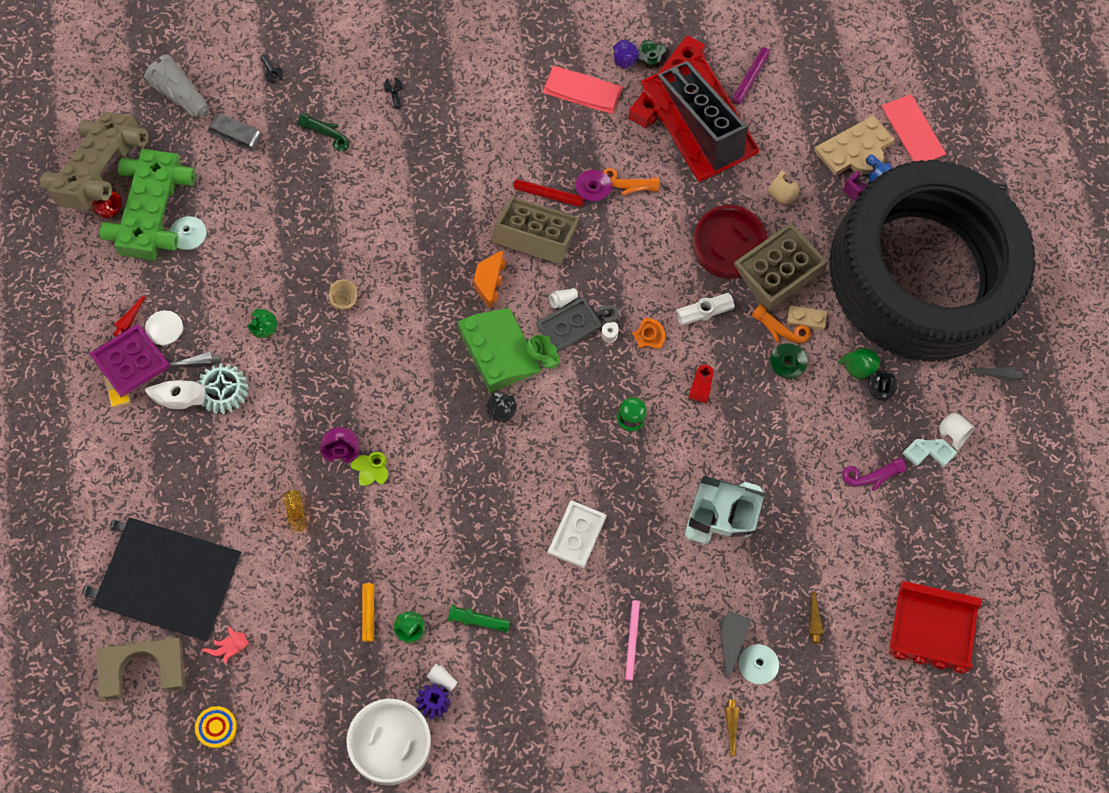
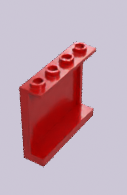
[888,581,982,674]

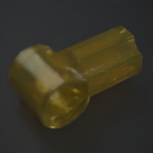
[283,490,307,532]

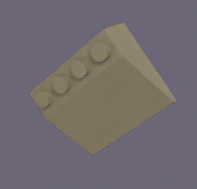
[491,196,580,264]
[734,223,827,312]

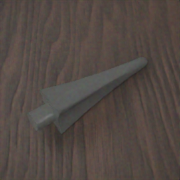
[969,366,1023,383]

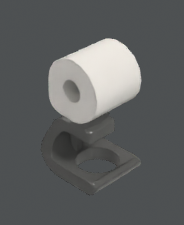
[596,305,619,343]

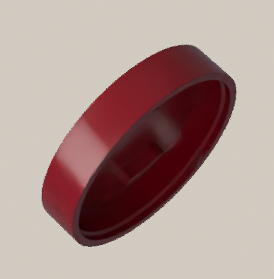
[692,205,768,279]

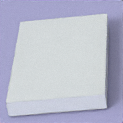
[547,500,607,569]

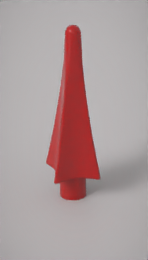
[113,296,145,337]

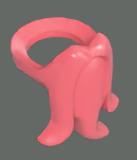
[202,627,249,664]

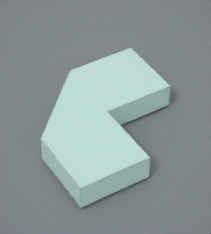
[902,439,958,466]

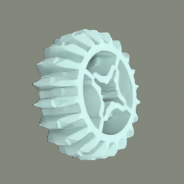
[197,363,249,414]

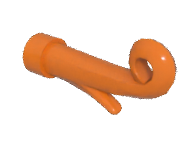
[603,168,659,196]
[751,304,811,343]

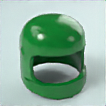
[616,397,647,432]

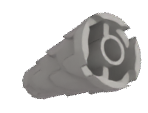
[144,54,209,118]

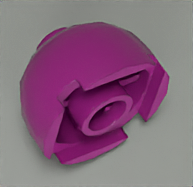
[320,427,359,463]

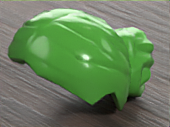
[527,335,560,369]

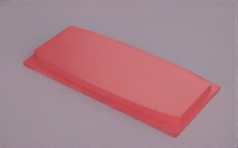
[542,65,623,114]
[881,94,946,161]

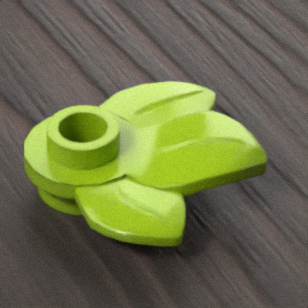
[350,452,388,486]

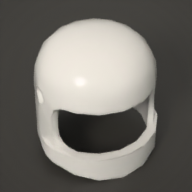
[939,413,975,450]

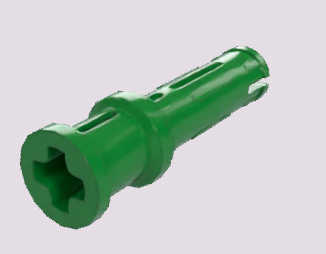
[448,604,510,633]

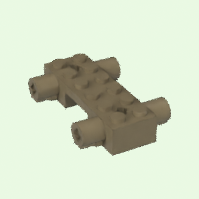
[40,112,148,211]

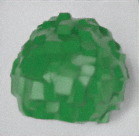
[246,309,278,338]
[393,611,425,644]

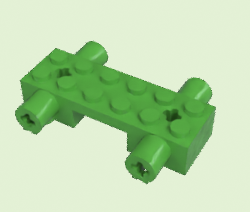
[100,149,196,261]

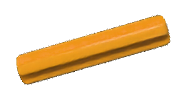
[362,583,374,642]

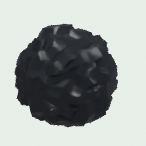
[868,371,898,402]
[486,392,517,423]

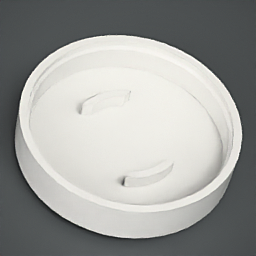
[347,699,431,785]

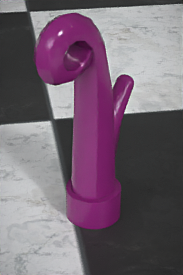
[842,457,907,491]

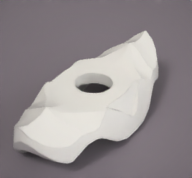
[145,380,206,409]

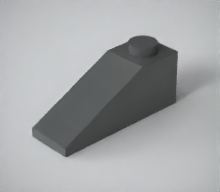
[718,611,751,679]

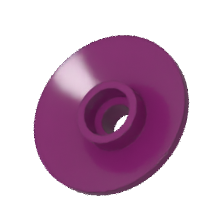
[575,170,612,201]

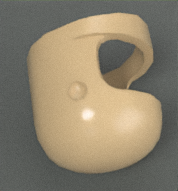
[767,170,800,205]

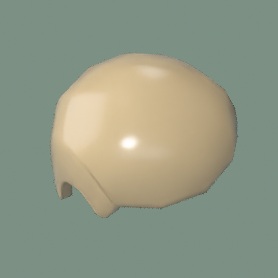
[329,279,357,310]

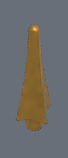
[808,591,824,645]
[724,699,740,758]

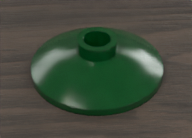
[770,343,808,379]

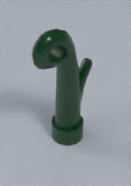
[297,112,350,152]

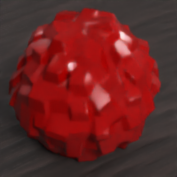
[92,191,122,219]

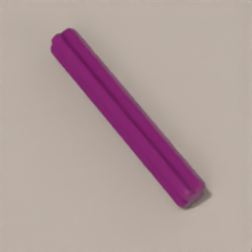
[732,47,770,105]

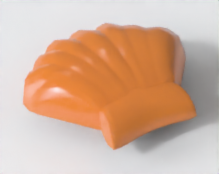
[632,317,666,349]

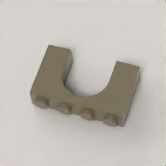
[96,636,186,702]

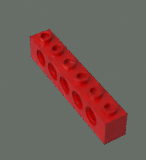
[628,35,705,129]

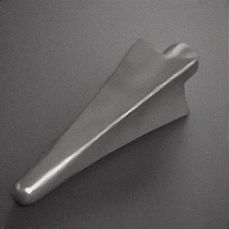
[169,351,222,367]

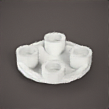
[145,310,184,347]

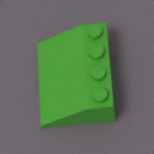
[458,308,542,393]

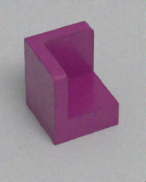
[843,170,866,201]

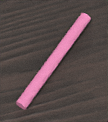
[625,600,640,681]

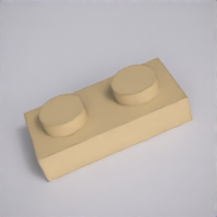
[787,305,827,331]

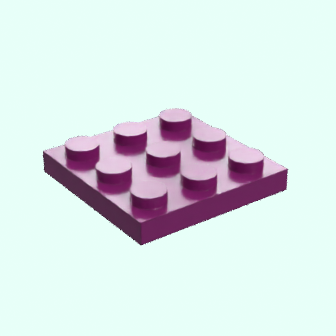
[89,324,170,398]

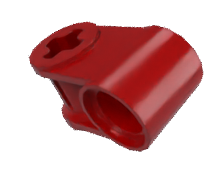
[688,364,714,404]

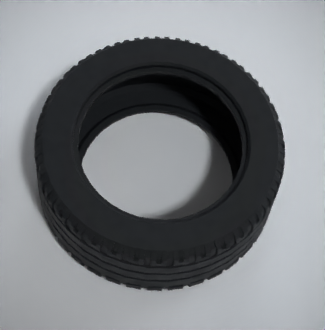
[829,160,1036,362]

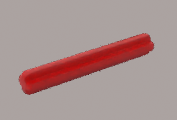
[513,179,584,207]

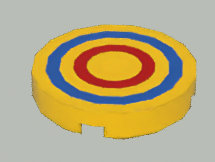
[195,706,237,748]

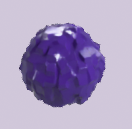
[613,39,639,69]

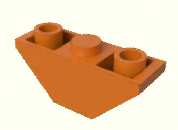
[474,251,506,309]

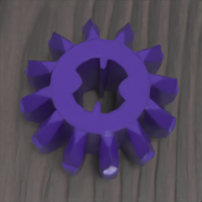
[415,683,451,719]

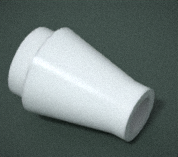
[549,288,578,309]
[427,664,458,692]

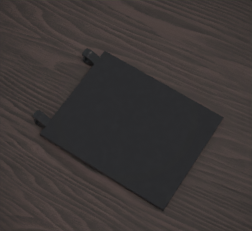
[82,517,242,641]

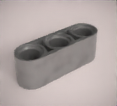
[208,113,262,152]

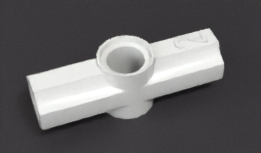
[676,293,735,326]

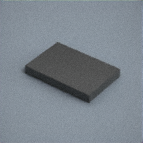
[536,297,603,353]

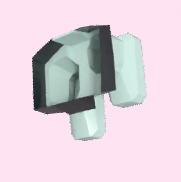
[685,476,765,545]

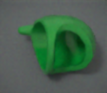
[837,348,880,380]

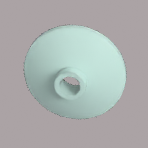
[170,216,206,250]
[739,644,779,684]

